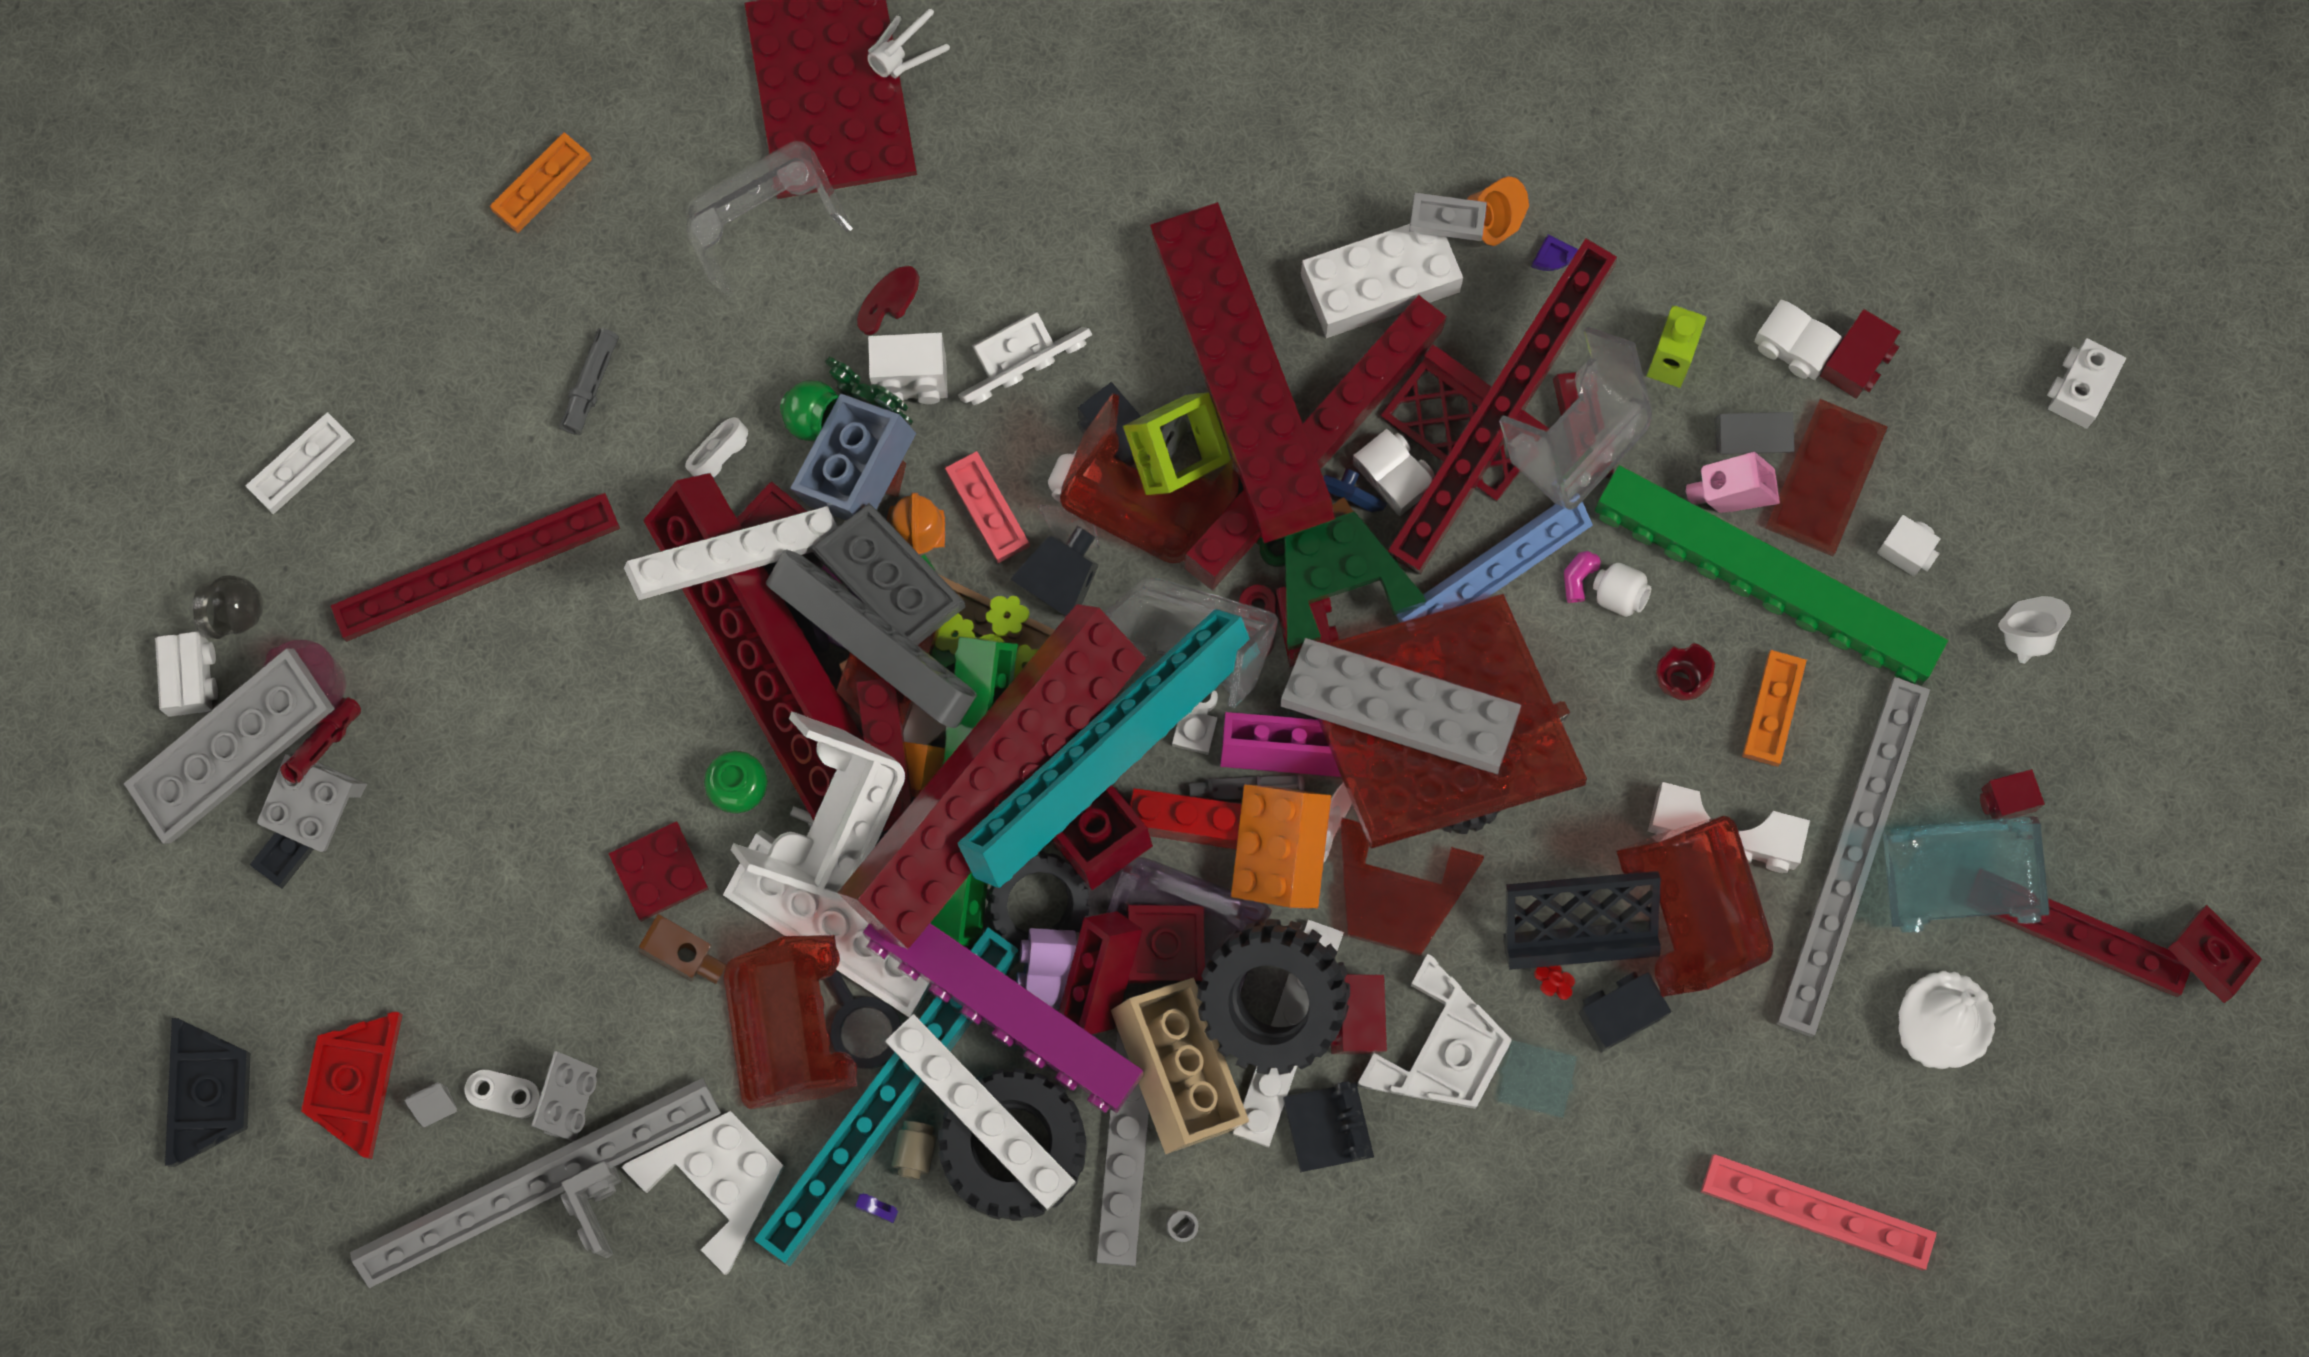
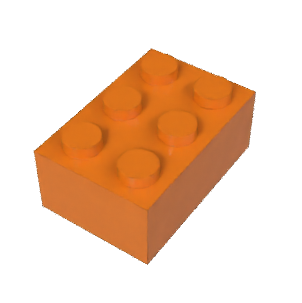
[1231,784,1332,909]

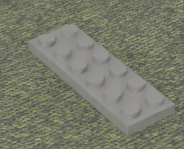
[1281,638,1521,774]
[124,648,334,844]

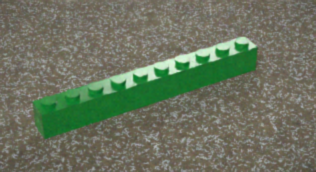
[1594,465,1949,686]

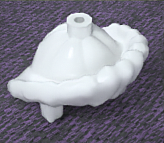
[1898,971,1996,1069]

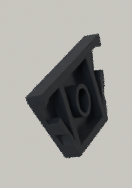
[165,1018,251,1167]

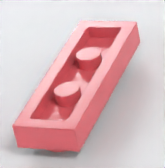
[945,451,1030,563]

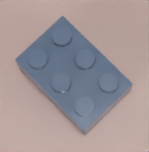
[790,394,916,520]

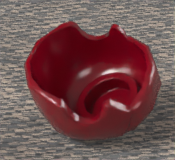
[1655,643,1715,701]

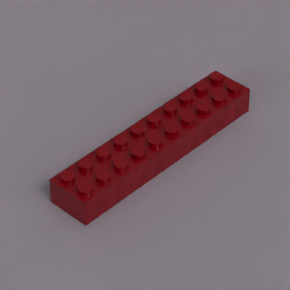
[1150,202,1335,543]
[643,473,864,821]
[837,604,1146,949]

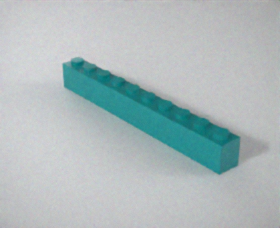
[957,609,1255,888]
[754,928,1020,1267]

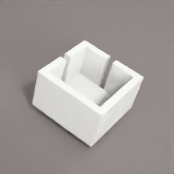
[868,333,948,404]

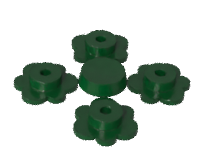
[825,356,913,425]

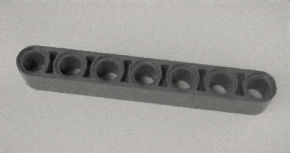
[766,549,977,728]

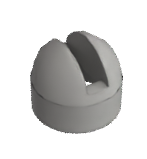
[1166,1210,1199,1242]

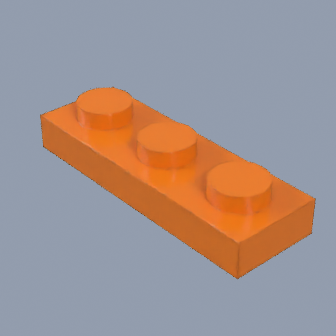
[490,132,592,233]
[1742,650,1807,767]

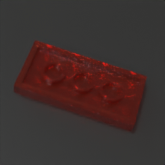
[1765,399,1888,557]

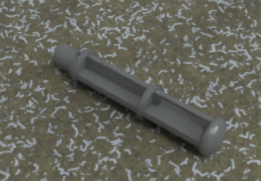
[1189,774,1305,800]

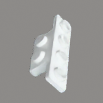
[958,312,1092,405]

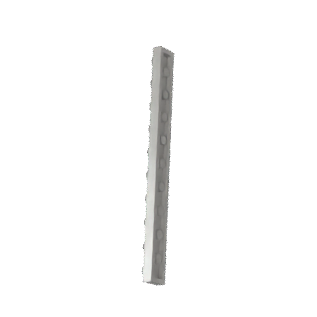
[1776,677,1930,1037]
[350,1078,721,1288]

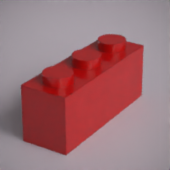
[1130,788,1242,850]

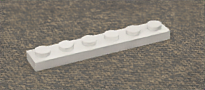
[624,506,837,600]
[1233,920,1344,1148]
[885,1014,1076,1211]

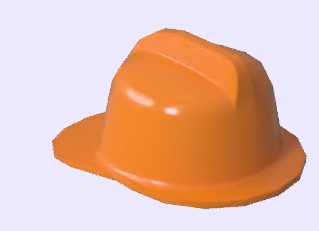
[1466,176,1529,246]
[887,493,945,554]

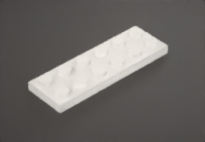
[723,830,931,1018]

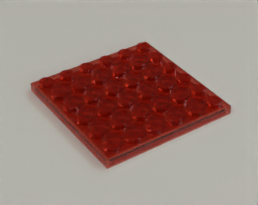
[1294,594,1587,849]

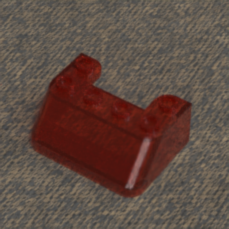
[1616,816,1773,997]
[724,935,858,1109]

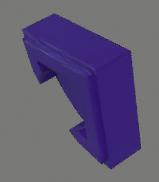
[1531,234,1578,271]
[855,1193,898,1223]

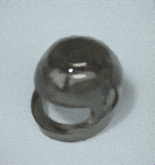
[193,575,263,639]

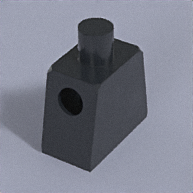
[1011,525,1099,616]

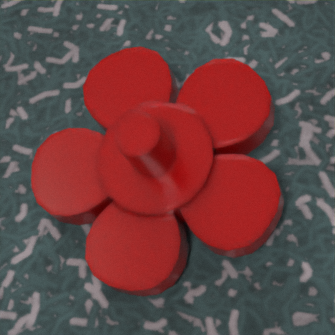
[1534,965,1575,1000]

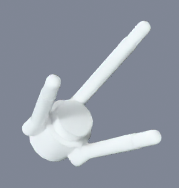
[867,9,950,78]

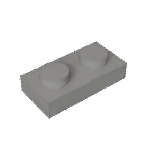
[1409,193,1487,241]

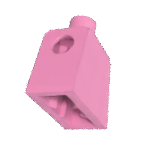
[1686,452,1780,513]

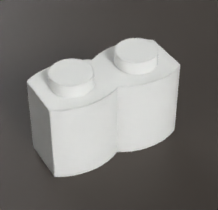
[1754,300,1842,380]
[1353,429,1435,516]

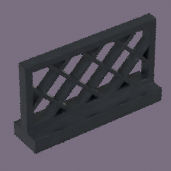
[1503,871,1661,970]

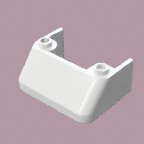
[731,712,905,900]

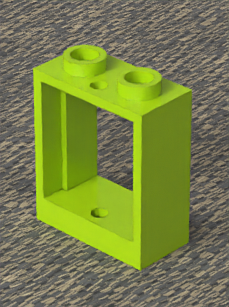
[1123,392,1231,495]

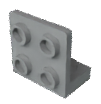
[257,754,367,852]
[561,1161,622,1258]

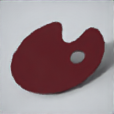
[857,265,920,335]

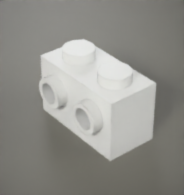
[2047,338,2126,429]

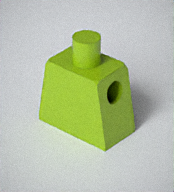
[1646,305,1707,388]

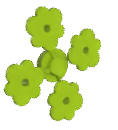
[935,596,1039,679]

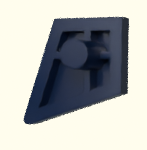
[1324,468,1387,512]

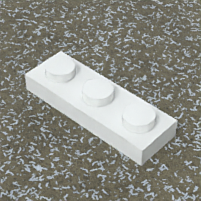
[245,412,355,514]

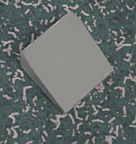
[405,1082,457,1127]

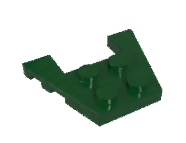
[1284,511,1426,651]

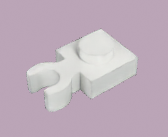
[1172,691,1218,755]

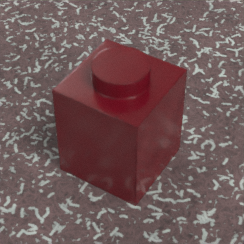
[1980,769,2045,823]

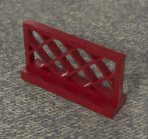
[1381,344,1550,502]

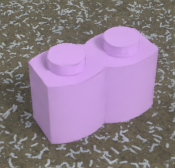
[1016,928,1077,1009]

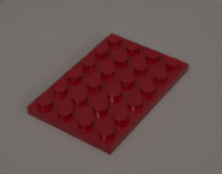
[744,0,917,199]

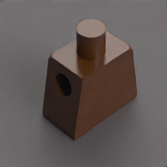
[638,914,727,985]

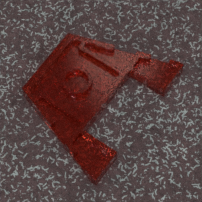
[1340,817,1484,956]

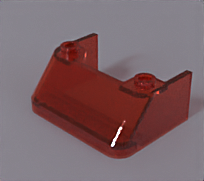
[1060,393,1239,563]

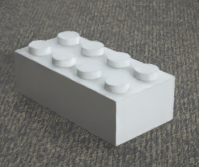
[1301,224,1463,338]

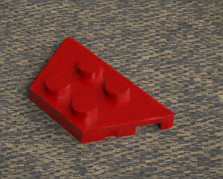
[301,1012,403,1160]

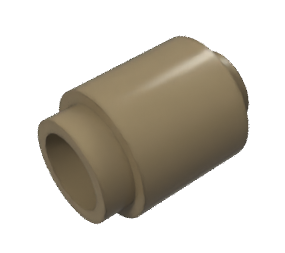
[891,1121,936,1180]

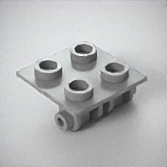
[532,1051,598,1142]

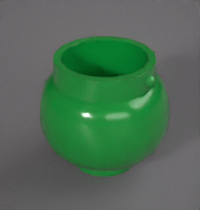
[780,380,839,442]
[704,750,768,814]

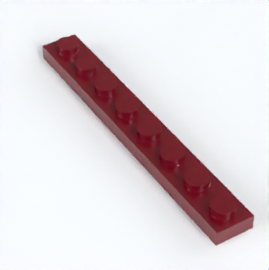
[330,493,621,642]

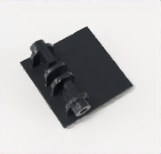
[1283,1081,1374,1173]

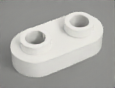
[685,417,748,477]
[465,1070,541,1118]

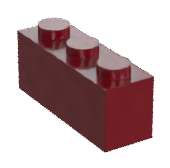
[1059,911,1143,1034]

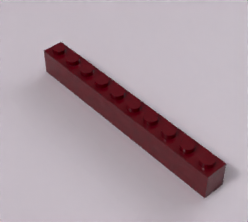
[1388,238,1617,575]
[1184,295,1447,591]

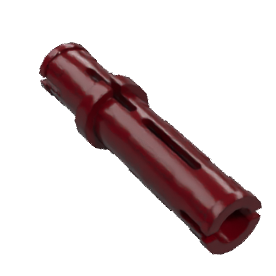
[280,697,361,783]

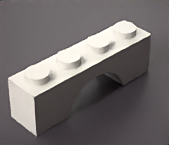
[1648,782,1810,873]

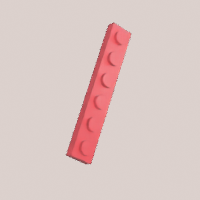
[1701,1154,1937,1271]

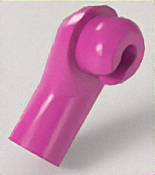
[1564,551,1601,603]

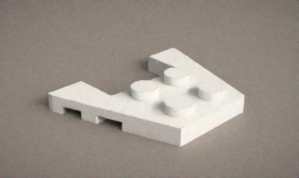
[1357,954,1512,1109]
[621,1111,785,1275]

